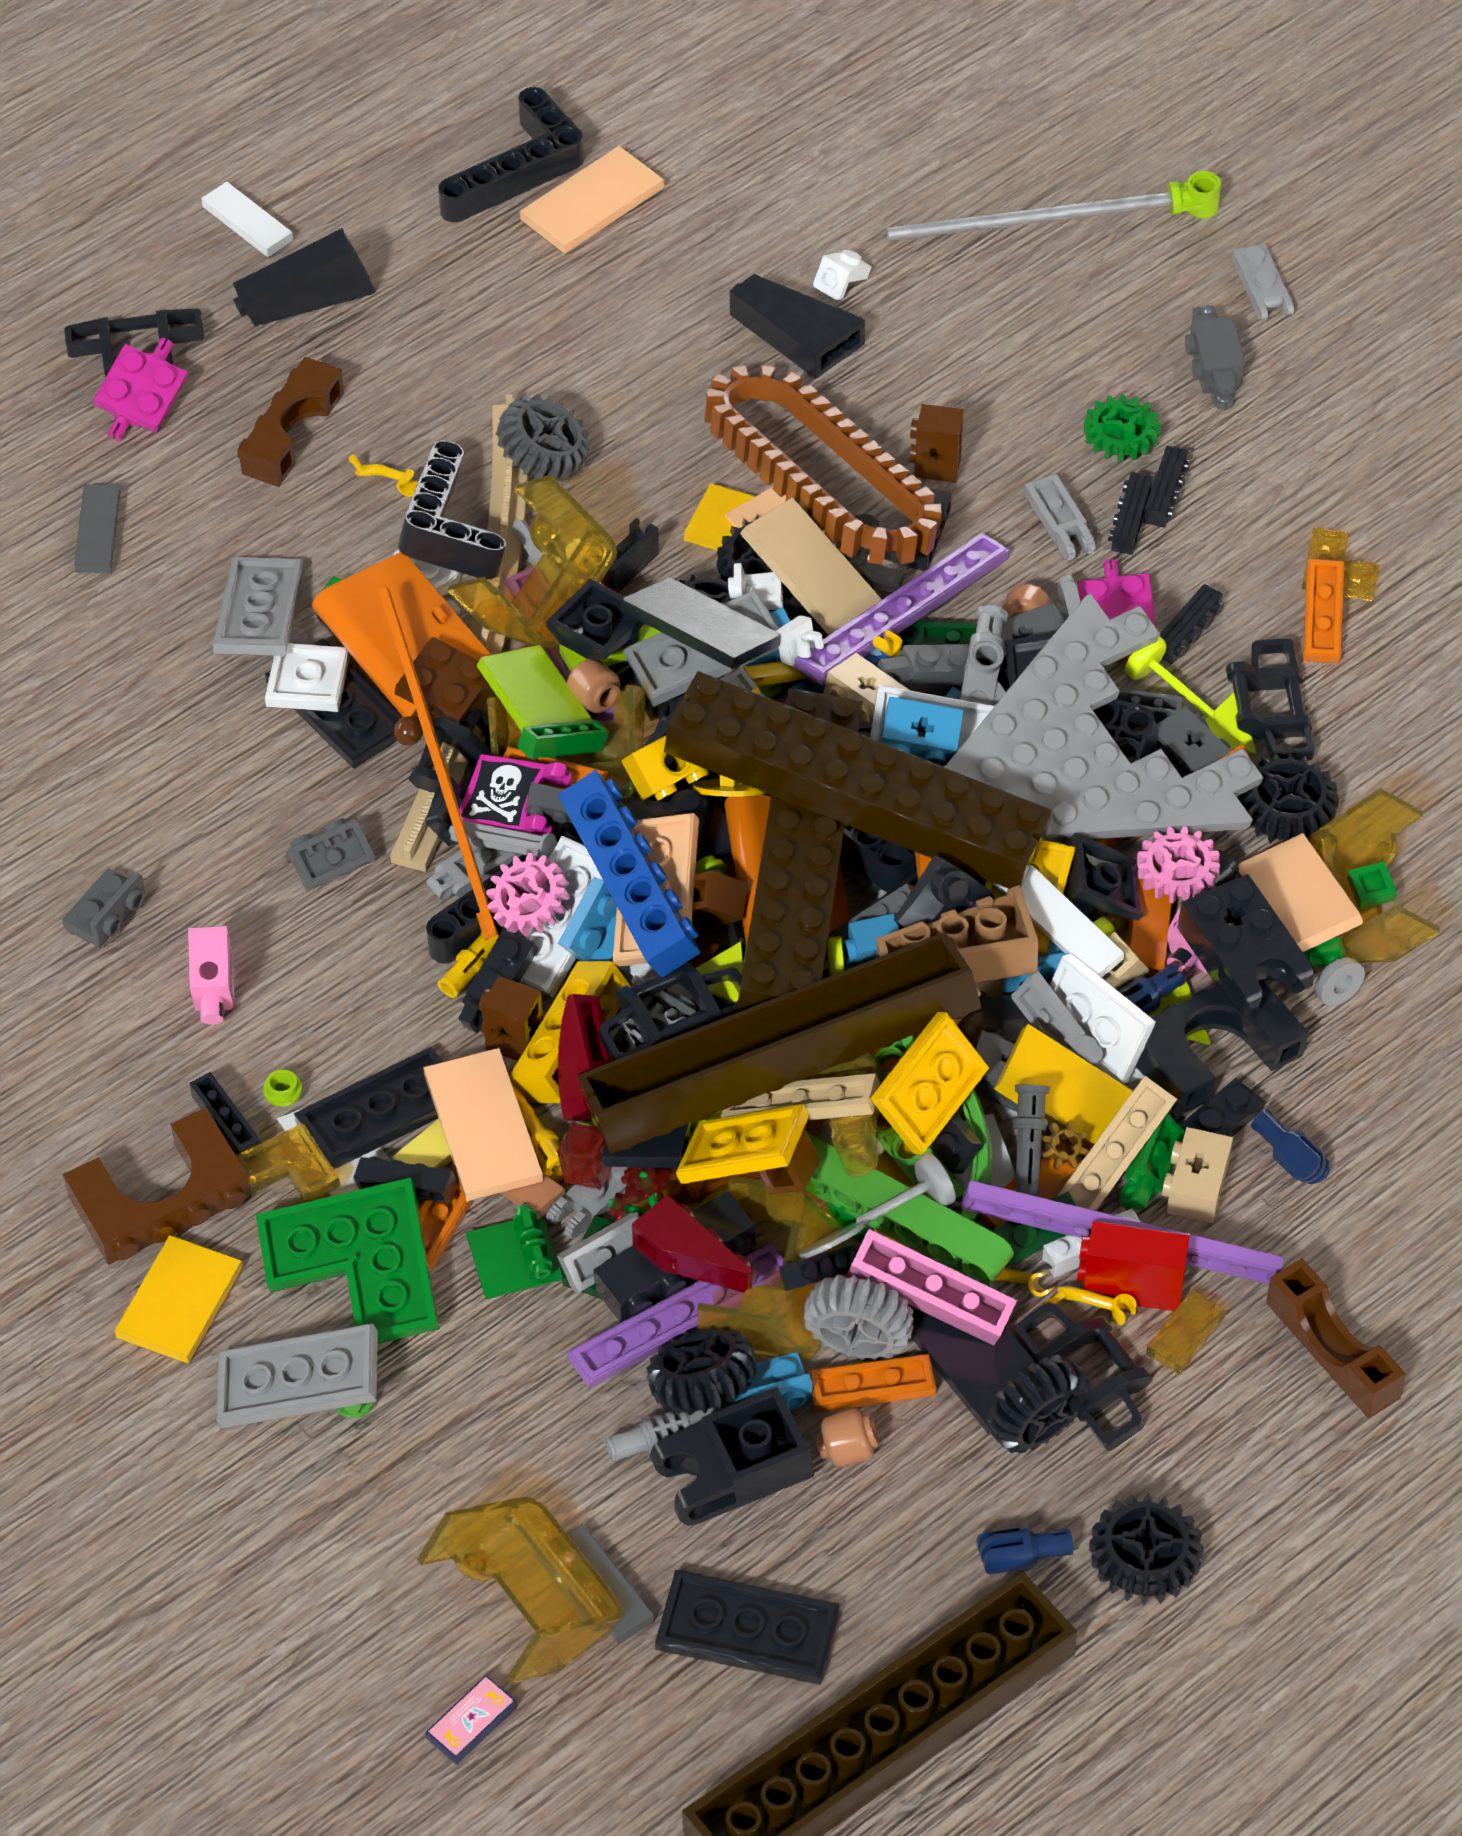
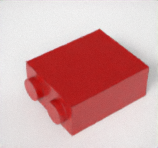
[1077,1221,1190,1312]

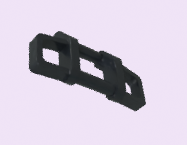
[64,309,205,378]
[1226,638,1315,761]
[409,708,502,846]
[598,961,741,1062]
[1016,1303,1152,1451]

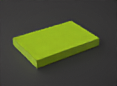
[477,645,592,731]

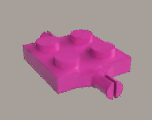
[94,338,188,441]
[1077,559,1157,663]

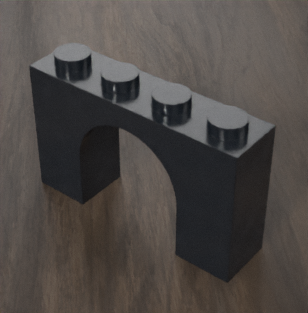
[1136,980,1309,1116]

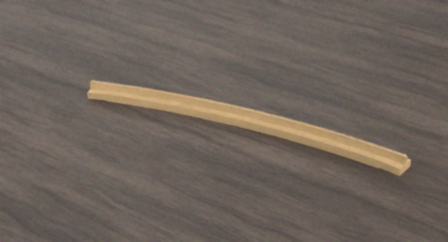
[390,394,528,872]

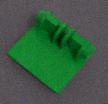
[466,1204,563,1300]

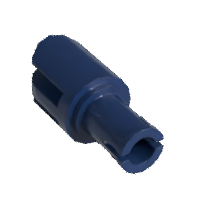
[1117,964,1185,1015]
[1251,1109,1330,1184]
[976,1527,1074,1575]

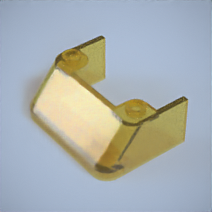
[447,475,617,650]
[1307,788,1440,963]
[697,1175,844,1361]
[417,1497,624,1684]

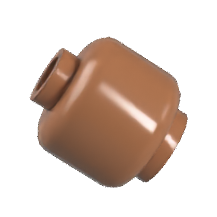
[1002,584,1050,618]
[567,659,621,713]
[815,1408,879,1468]

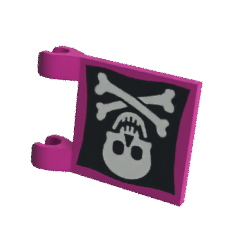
[460,754,573,836]

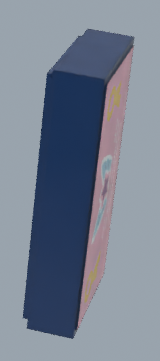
[425,1675,517,1765]

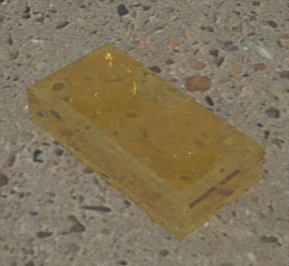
[1146,1290,1226,1375]

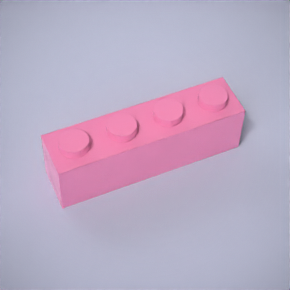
[847,1229,1017,1346]

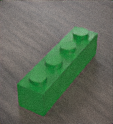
[517,719,609,760]

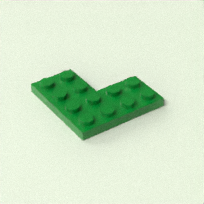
[256,1178,440,1344]

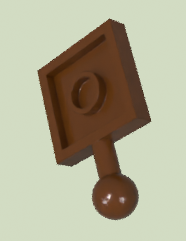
[394,636,489,746]

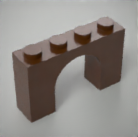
[63,1108,252,1265]

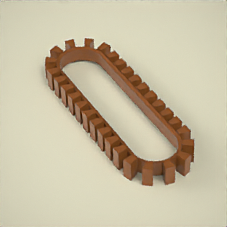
[704,365,942,565]

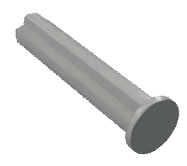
[449,820,557,859]

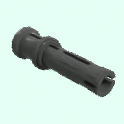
[1013,1084,1050,1197]

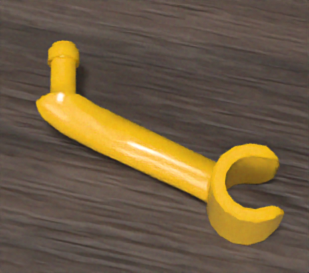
[349,454,418,497]
[873,629,902,657]
[994,1268,1055,1297]
[1046,1286,1137,1325]

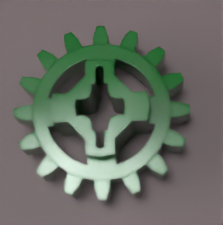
[1083,394,1160,462]

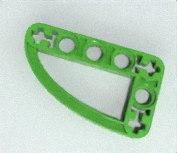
[851,1033,993,1221]

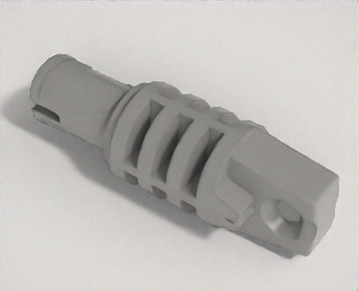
[605,1407,716,1462]

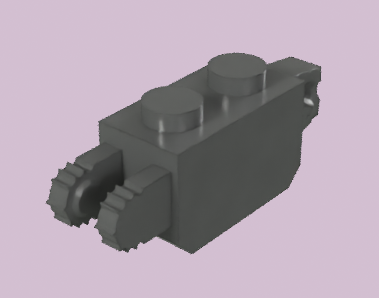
[1185,306,1245,410]
[877,644,991,697]

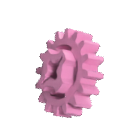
[1137,826,1220,903]
[486,853,570,936]

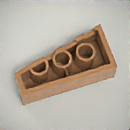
[876,885,1039,983]

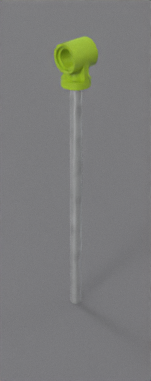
[887,171,1221,241]

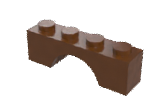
[237,357,344,487]
[651,1128,820,1205]
[1266,1258,1406,1419]

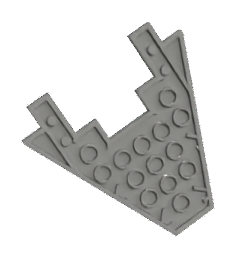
[945,594,1263,841]

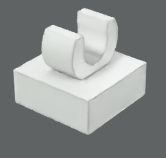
[776,615,824,666]

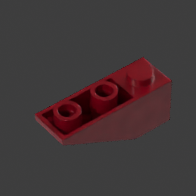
[632,1195,752,1294]

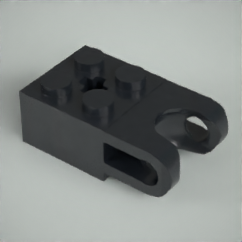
[1177,874,1314,1016]
[650,1386,814,1526]

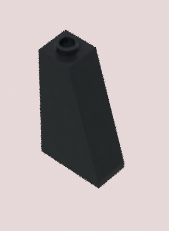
[233,228,376,327]
[729,274,865,379]

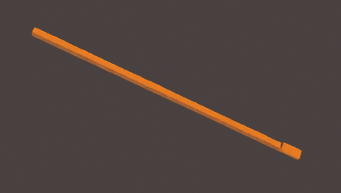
[379,587,498,940]

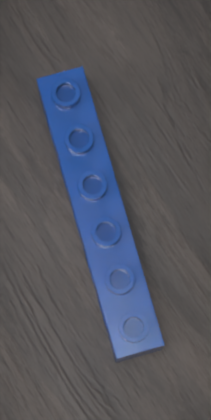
[558,770,701,978]

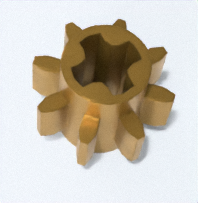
[1041,1121,1089,1170]

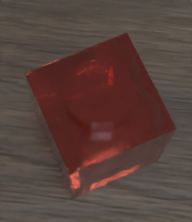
[557,1122,612,1190]

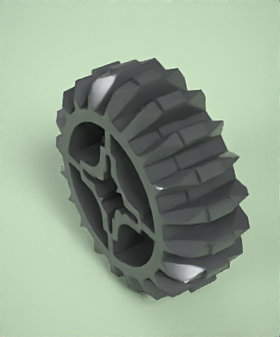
[496,394,591,484]

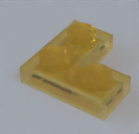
[1302,527,1379,601]
[236,1123,341,1203]

